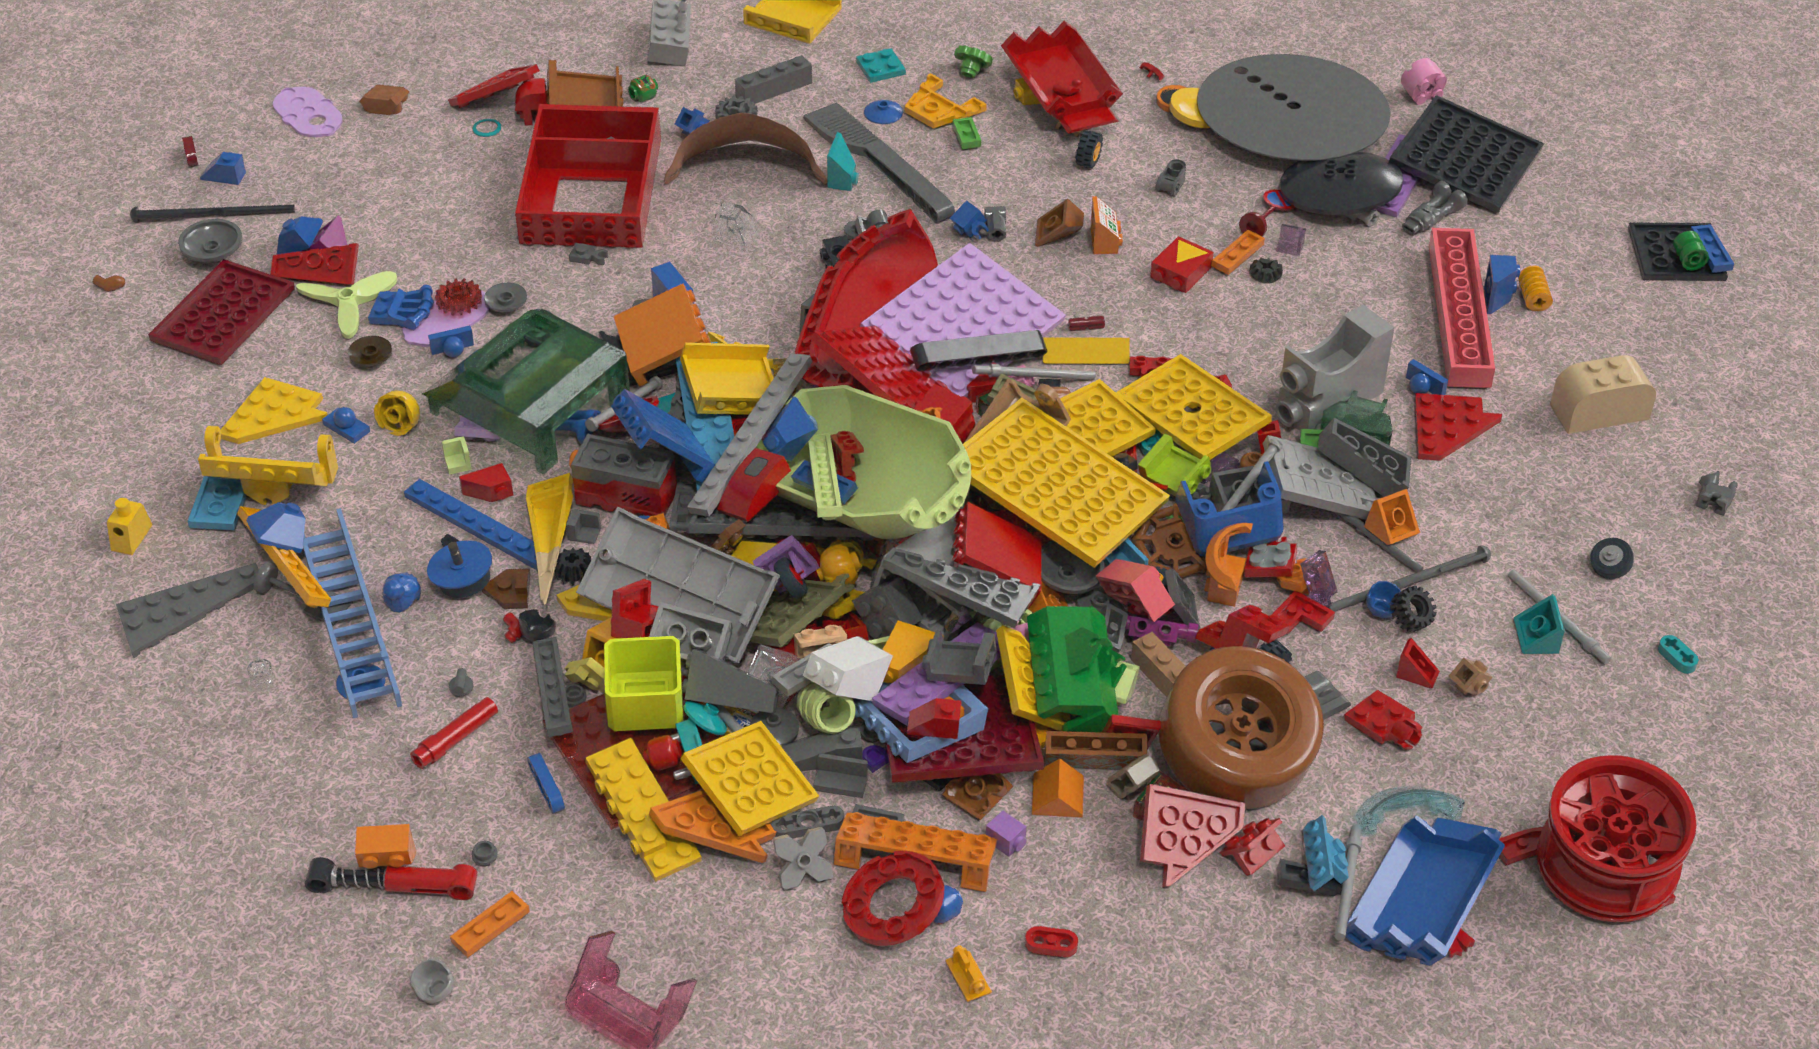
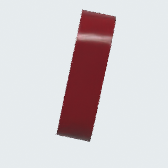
[182,136,198,167]

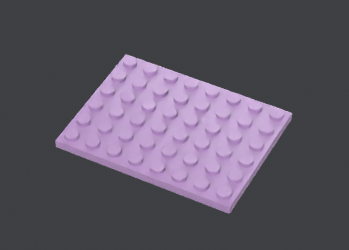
[860,243,1066,397]

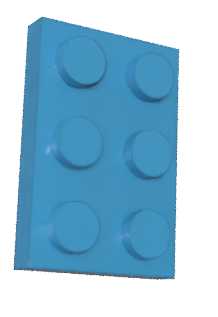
[187,476,247,530]

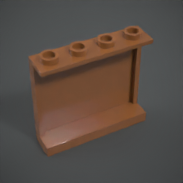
[547,60,623,106]

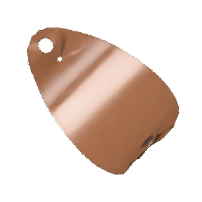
[664,113,827,185]

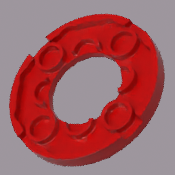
[842,850,944,946]

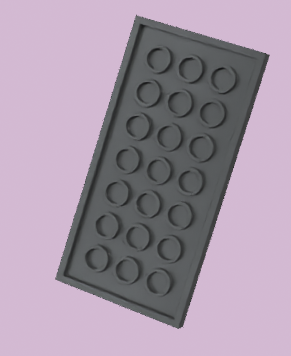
[689,502,878,541]

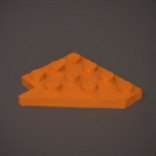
[649,789,776,863]

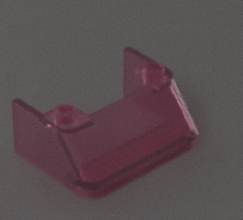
[565,931,698,1049]

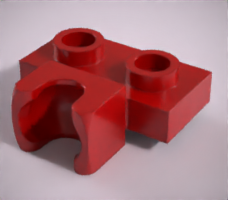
[1129,356,1173,378]

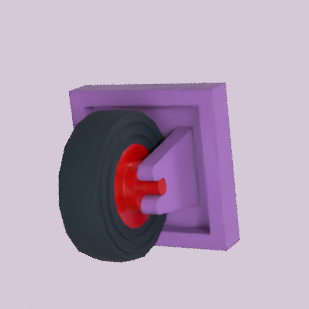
[753,535,819,599]

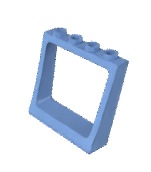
[853,682,988,763]

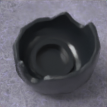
[519,609,556,641]

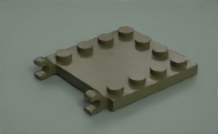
[749,574,854,647]

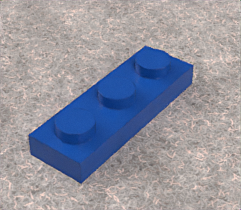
[1690,224,1734,272]
[791,460,858,504]

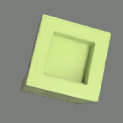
[442,436,472,475]

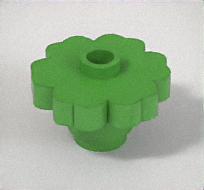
[954,45,993,78]

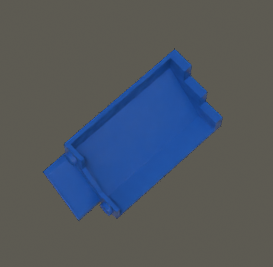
[1346,815,1505,966]

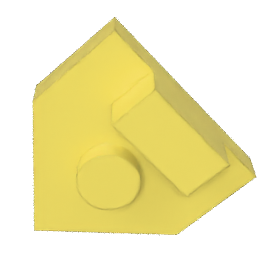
[564,657,605,693]

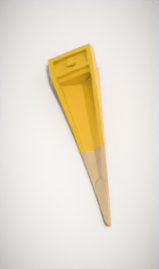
[526,473,574,605]

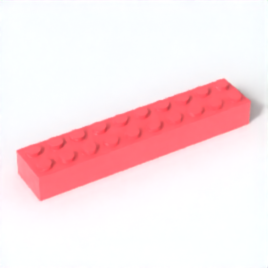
[1429,228,1495,388]

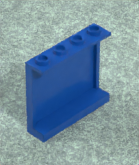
[611,389,715,483]

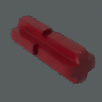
[1068,316,1105,331]

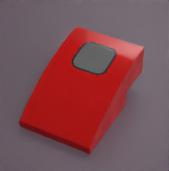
[718,448,791,522]

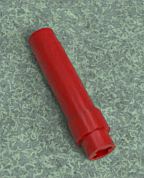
[410,697,498,769]

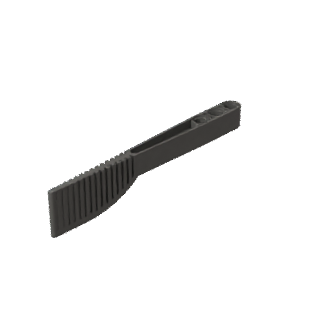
[803,102,955,223]

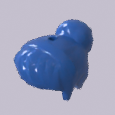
[382,572,421,612]

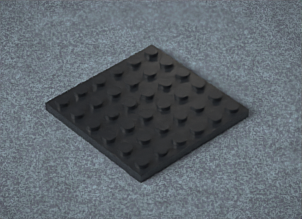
[1388,95,1544,213]

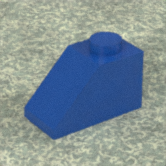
[200,152,246,185]

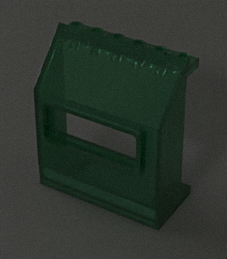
[422,309,630,475]

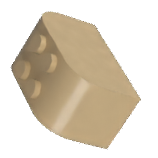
[1550,355,1656,434]

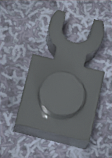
[569,243,608,265]

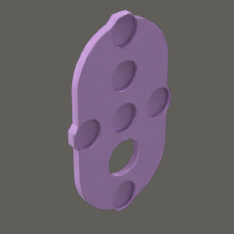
[273,87,342,137]
[403,289,489,347]

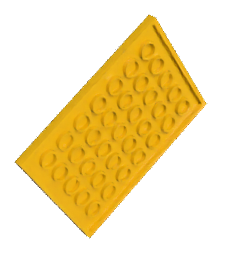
[963,398,1170,568]

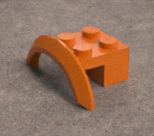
[1204,523,1253,607]

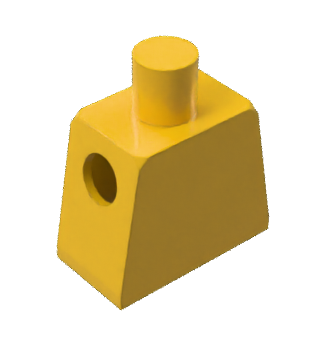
[107,498,152,555]

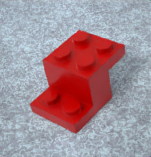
[611,579,659,639]
[1195,605,1290,649]

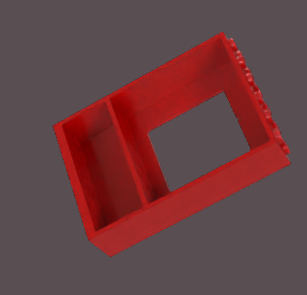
[515,104,661,248]

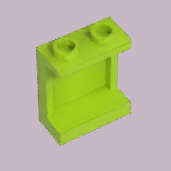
[1138,434,1211,496]

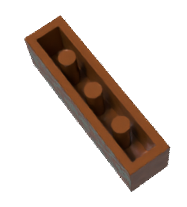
[1045,731,1147,769]

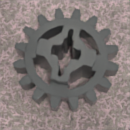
[715,96,758,119]

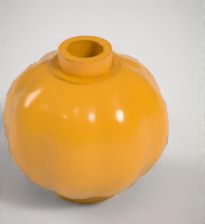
[817,544,862,585]

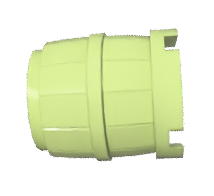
[797,682,855,734]

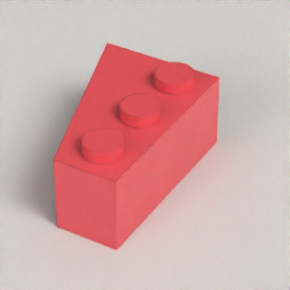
[1096,559,1175,622]

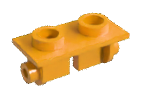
[945,945,992,1002]

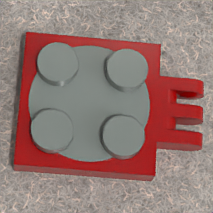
[1244,537,1297,577]

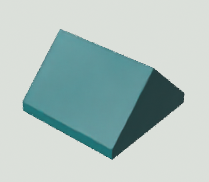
[1513,594,1565,654]

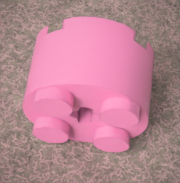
[1401,58,1447,105]

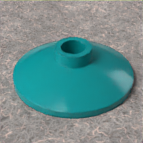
[683,701,727,735]

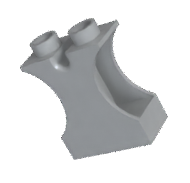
[1275,305,1394,431]

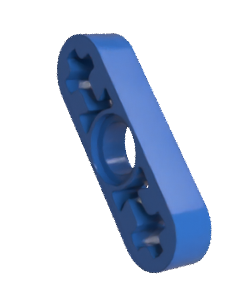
[527,753,565,814]

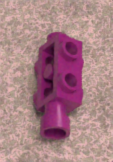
[1125,615,1199,646]

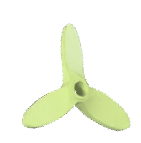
[296,271,397,339]

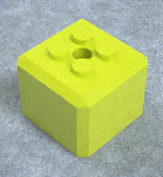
[604,636,683,731]

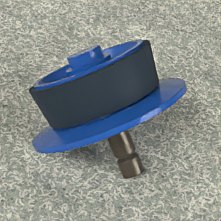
[427,540,492,598]

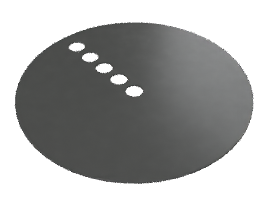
[1197,54,1391,161]

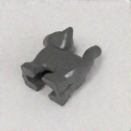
[1696,471,1738,516]

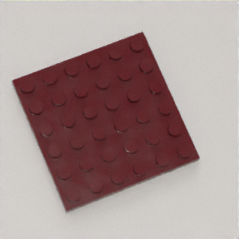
[880,674,1044,783]

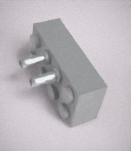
[647,0,691,66]

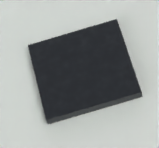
[1628,222,1728,281]

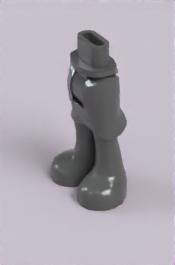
[1402,181,1467,235]

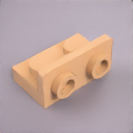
[794,625,847,662]

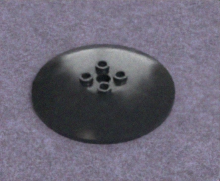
[1280,152,1403,215]

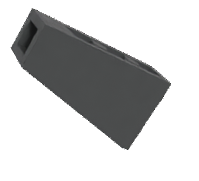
[682,650,779,713]

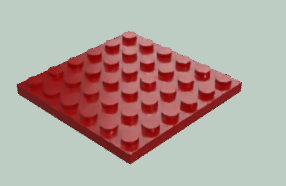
[810,326,948,409]

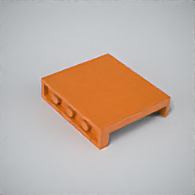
[613,283,711,386]

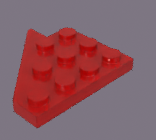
[448,64,540,108]

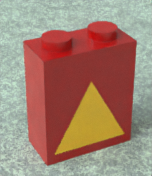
[1150,236,1214,293]

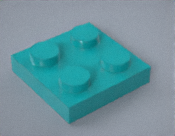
[856,48,906,83]

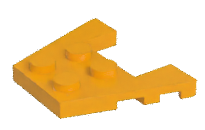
[904,73,987,129]

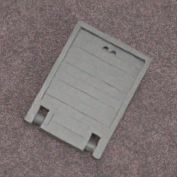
[1263,435,1376,519]

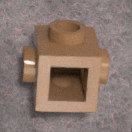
[1449,658,1493,696]

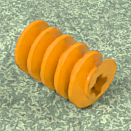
[1518,265,1553,311]

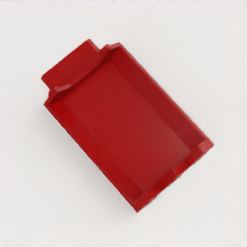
[1001,20,1123,134]

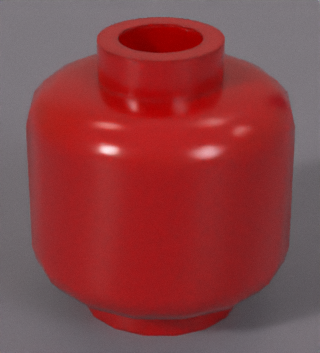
[643,735,682,771]

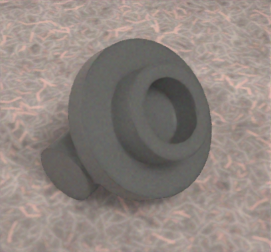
[449,668,474,696]

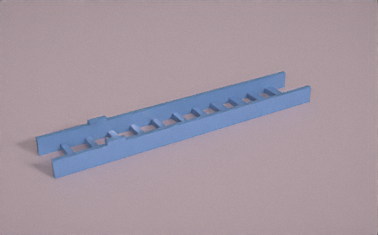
[303,508,402,718]

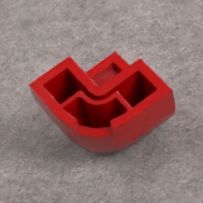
[515,78,547,126]

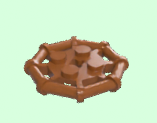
[1131,503,1207,578]

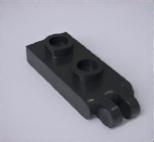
[1277,859,1343,897]

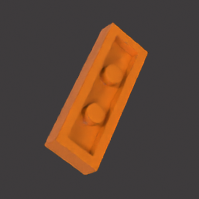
[1211,230,1265,275]
[450,891,530,958]

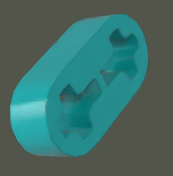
[1658,635,1699,674]

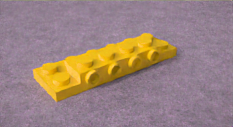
[586,738,702,882]

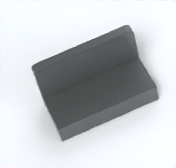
[813,753,868,798]

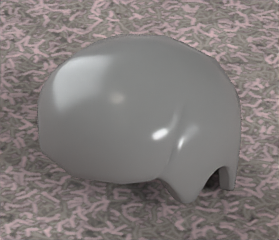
[410,959,454,1004]

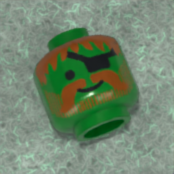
[628,75,658,102]

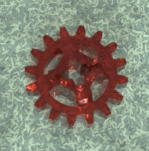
[435,278,482,316]

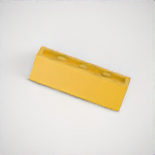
[1043,337,1130,364]

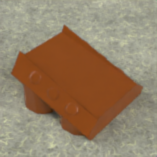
[359,84,410,115]
[941,773,1013,821]

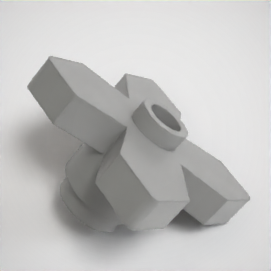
[773,827,833,889]

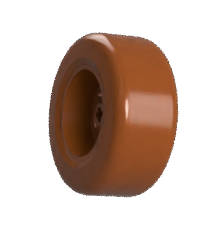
[1159,646,1324,809]

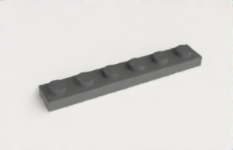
[533,637,573,737]

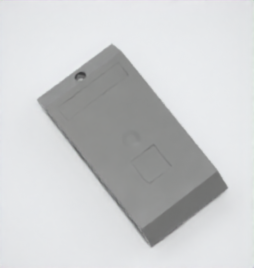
[576,507,780,664]

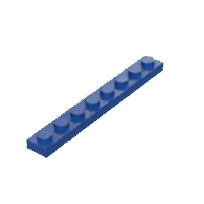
[404,479,538,571]

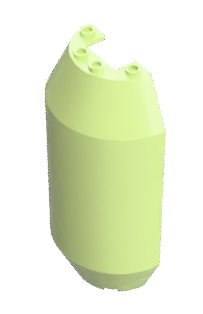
[756,385,971,539]

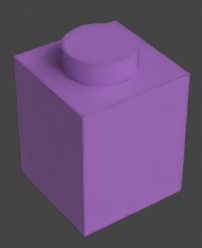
[986,811,1027,857]

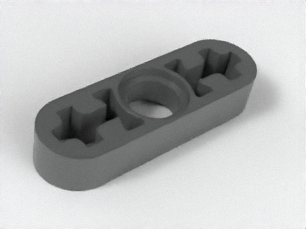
[771,806,845,839]

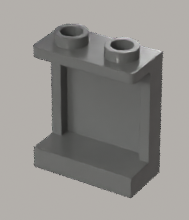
[922,630,997,685]

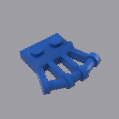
[368,285,434,330]

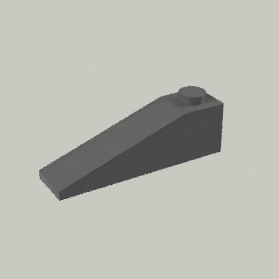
[781,725,863,771]

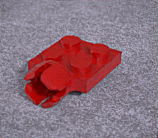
[1344,690,1423,750]

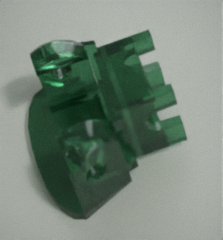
[1320,390,1393,446]

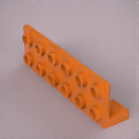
[834,812,997,892]

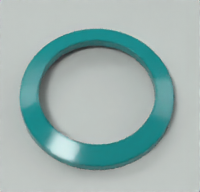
[473,119,502,137]

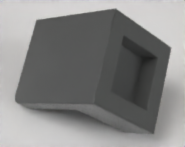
[566,509,601,544]

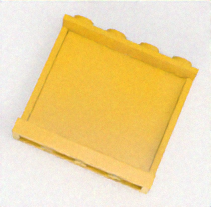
[743,0,842,44]
[680,342,787,415]

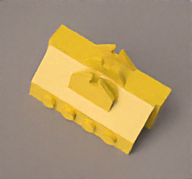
[198,425,338,505]

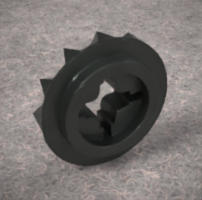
[1249,257,1283,282]

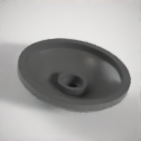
[178,219,243,263]
[1041,540,1105,594]

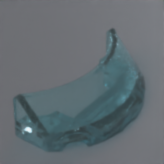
[1355,786,1465,837]

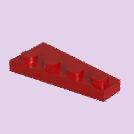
[270,243,359,285]

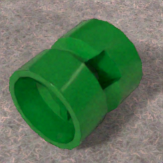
[1673,231,1709,270]

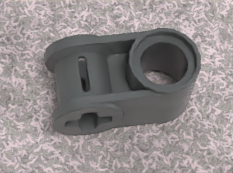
[1155,159,1186,196]

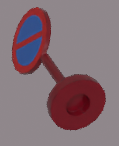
[1239,189,1297,237]

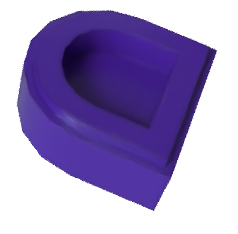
[862,745,889,773]

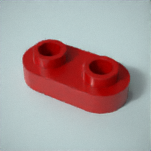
[1025,926,1078,957]

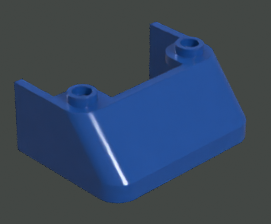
[1175,461,1284,557]

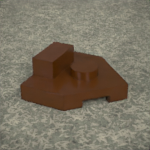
[482,568,531,609]

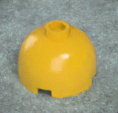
[374,390,420,436]

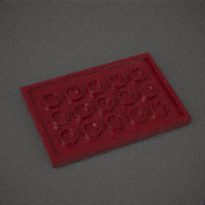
[148,259,295,365]

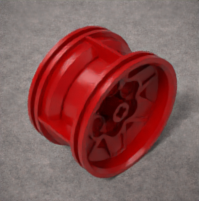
[1537,755,1697,922]

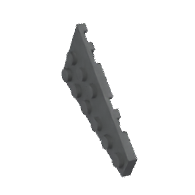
[881,548,1041,629]

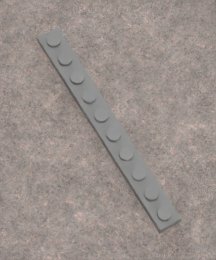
[687,353,812,517]

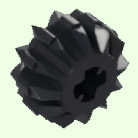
[554,547,591,586]

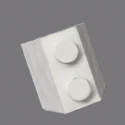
[803,636,893,701]

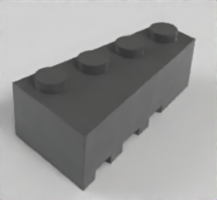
[1318,418,1412,497]

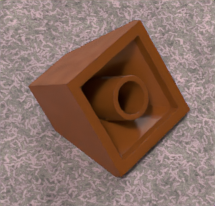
[1035,198,1084,247]

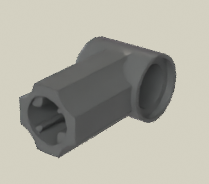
[984,206,1006,242]

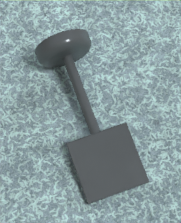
[254,561,353,626]

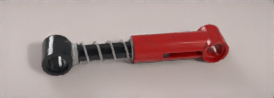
[305,857,478,900]

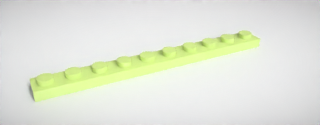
[808,433,842,520]

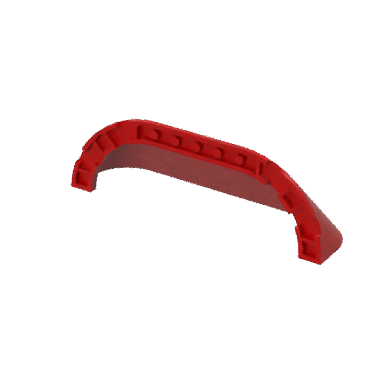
[795,209,938,395]

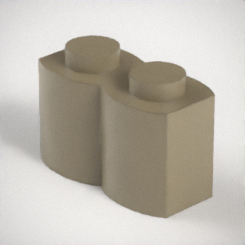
[1107,754,1159,798]

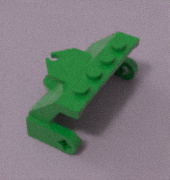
[1027,605,1127,732]

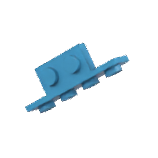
[1303,815,1349,891]

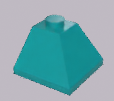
[827,132,859,191]

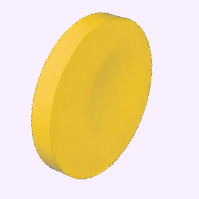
[1169,88,1210,128]

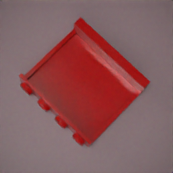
[952,502,1041,608]

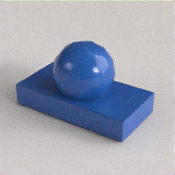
[428,325,474,358]
[1406,359,1448,395]
[322,407,370,444]

